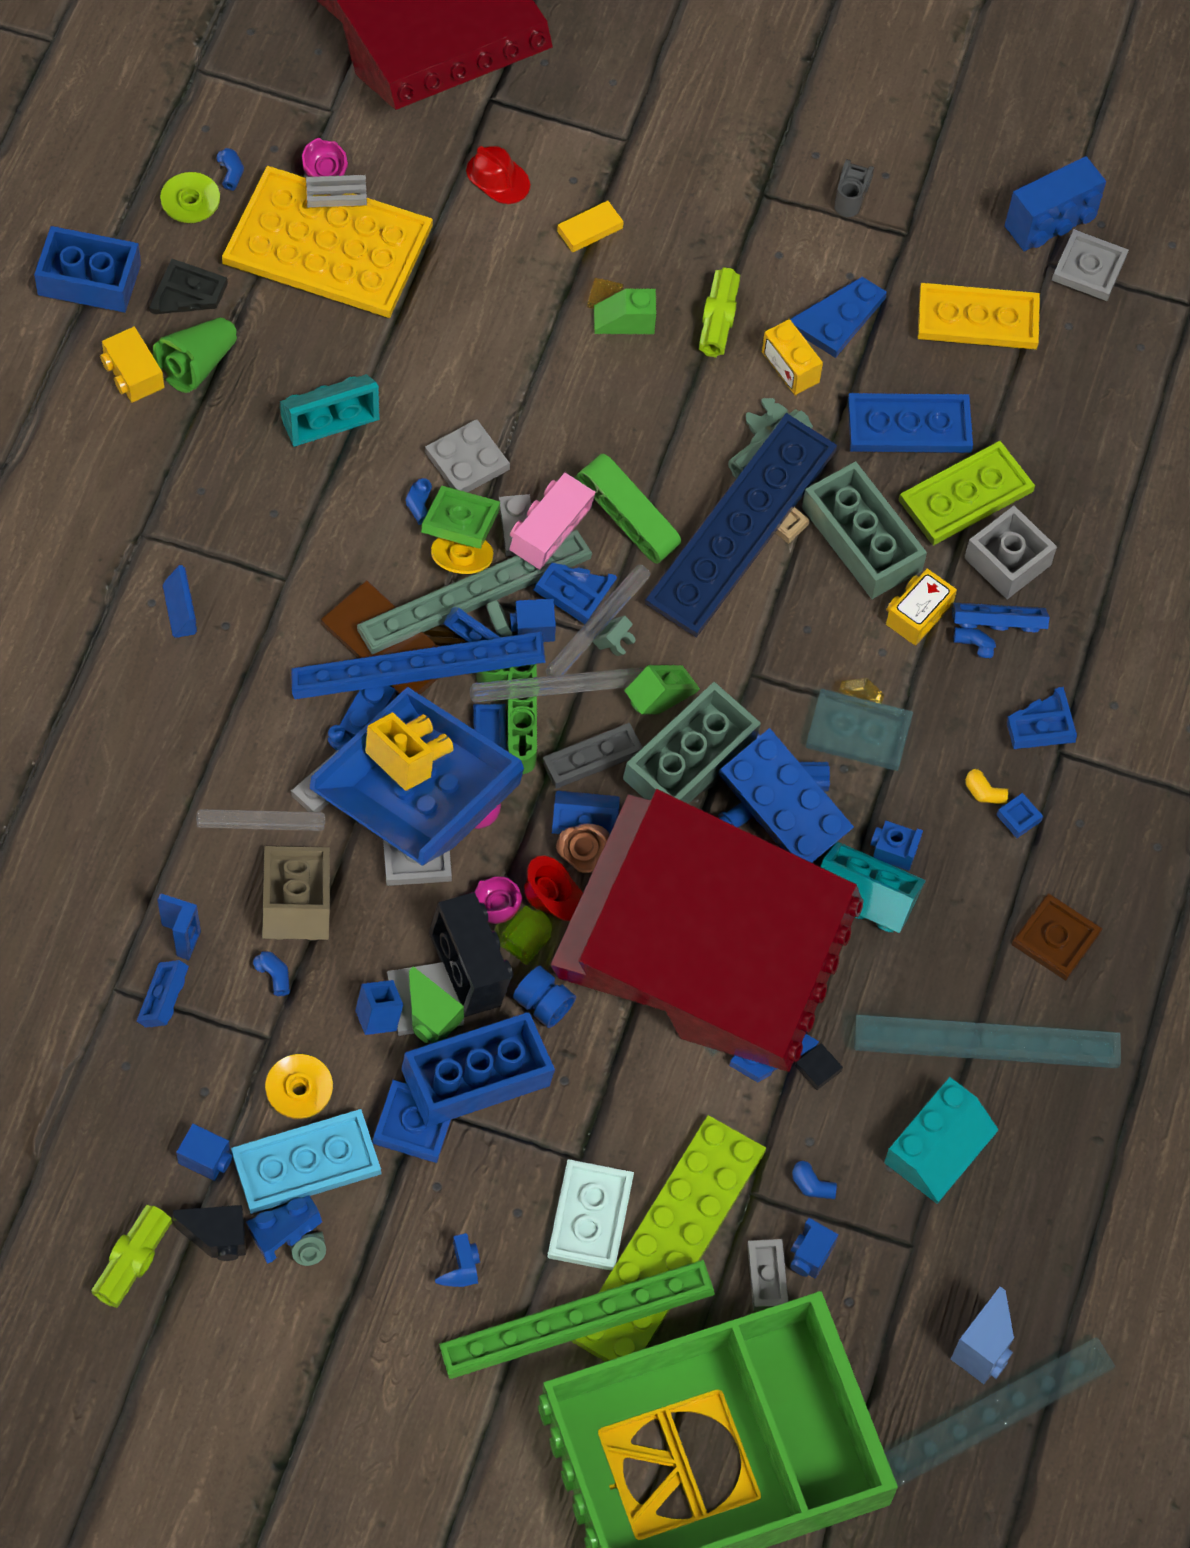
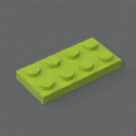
[899,441,1035,546]

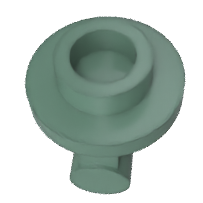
[290,1231,326,1266]

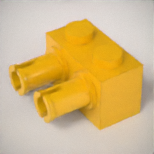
[365,712,454,791]

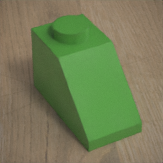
[594,289,656,334]
[624,665,700,715]
[409,966,464,1043]

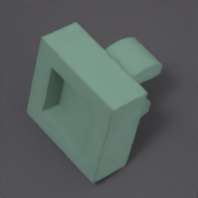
[592,615,636,656]

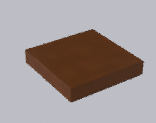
[1012,893,1103,981]

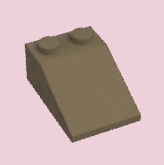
[262,846,330,940]

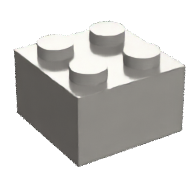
[964,506,1057,599]

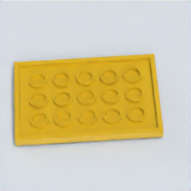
[222,166,433,318]

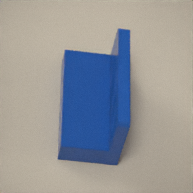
[552,791,620,834]
[157,894,201,960]

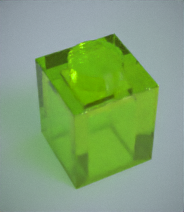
[501,906,552,965]

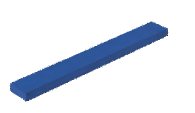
[291,632,546,699]

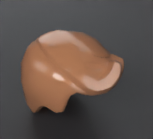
[556,823,610,873]

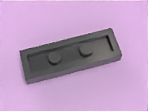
[542,723,643,789]

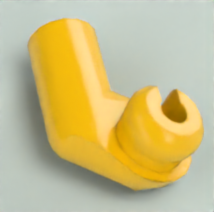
[965,769,1008,805]

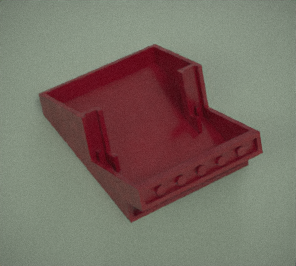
[317,0,553,110]
[551,789,863,1072]

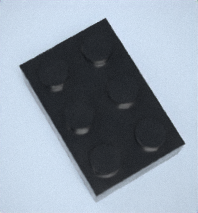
[429,892,513,1017]

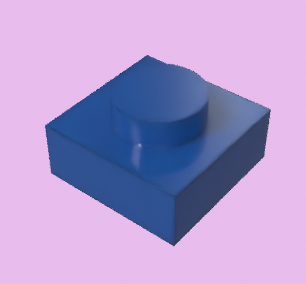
[997,793,1043,838]

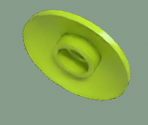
[160,172,220,223]

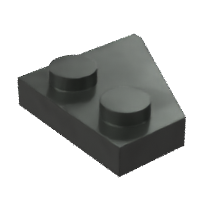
[149,259,229,314]

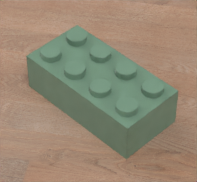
[802,461,927,599]
[623,682,761,804]

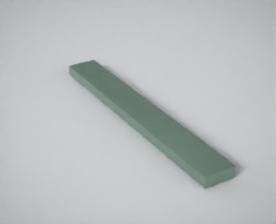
[357,529,592,655]

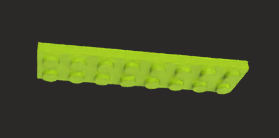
[571,1115,766,1362]

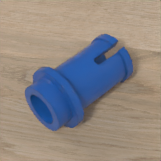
[718,802,754,828]

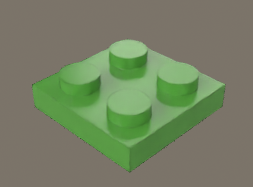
[421,486,500,549]

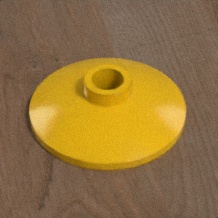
[431,538,494,574]
[265,1054,333,1119]

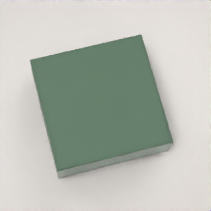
[486,600,513,637]

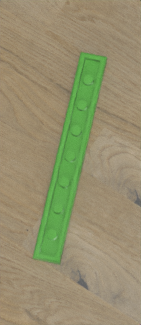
[439,1260,715,1379]

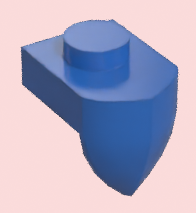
[435,1233,480,1287]

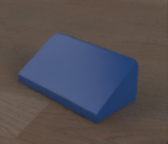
[163,565,197,638]
[444,607,501,642]

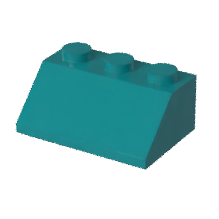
[280,374,380,447]
[821,841,926,933]
[884,1077,999,1204]

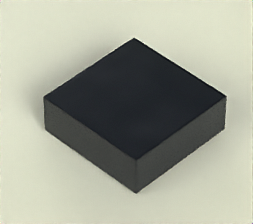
[795,1043,843,1090]

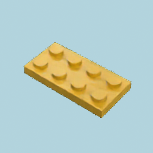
[918,283,1040,349]

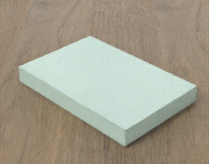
[548,1159,634,1271]

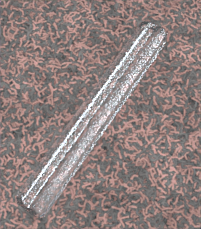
[196,809,325,831]

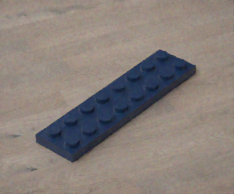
[645,413,837,638]

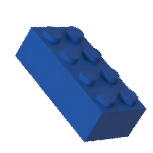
[717,728,854,863]
[401,1012,555,1128]

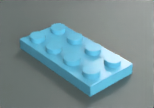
[231,1109,381,1214]

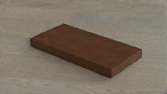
[321,580,439,695]

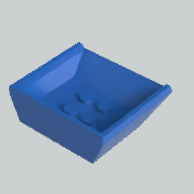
[310,687,524,866]

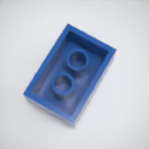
[1005,156,1106,251]
[34,226,141,313]

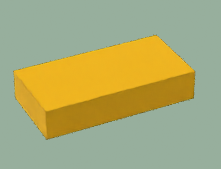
[557,201,624,253]

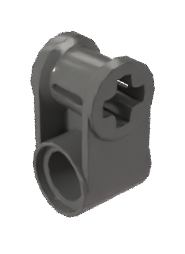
[834,159,875,217]

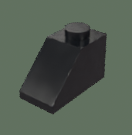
[173,1205,246,1261]

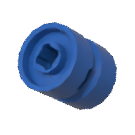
[513,966,576,1028]

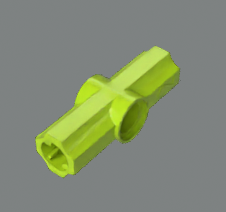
[699,267,740,357]
[91,1205,172,1308]

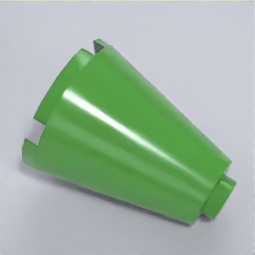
[153,317,237,393]

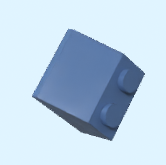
[951,1287,1014,1384]

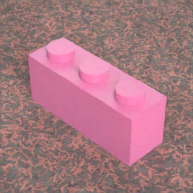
[509,473,596,570]

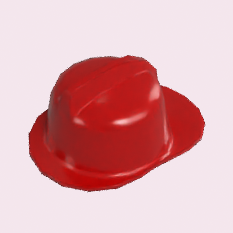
[466,146,530,204]
[524,855,583,921]

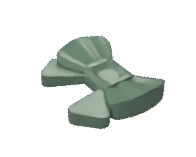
[746,398,790,435]

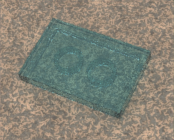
[806,689,913,771]

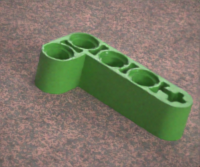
[574,454,682,564]
[476,664,537,774]

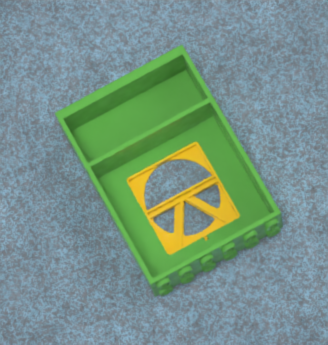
[538,1291,898,1548]

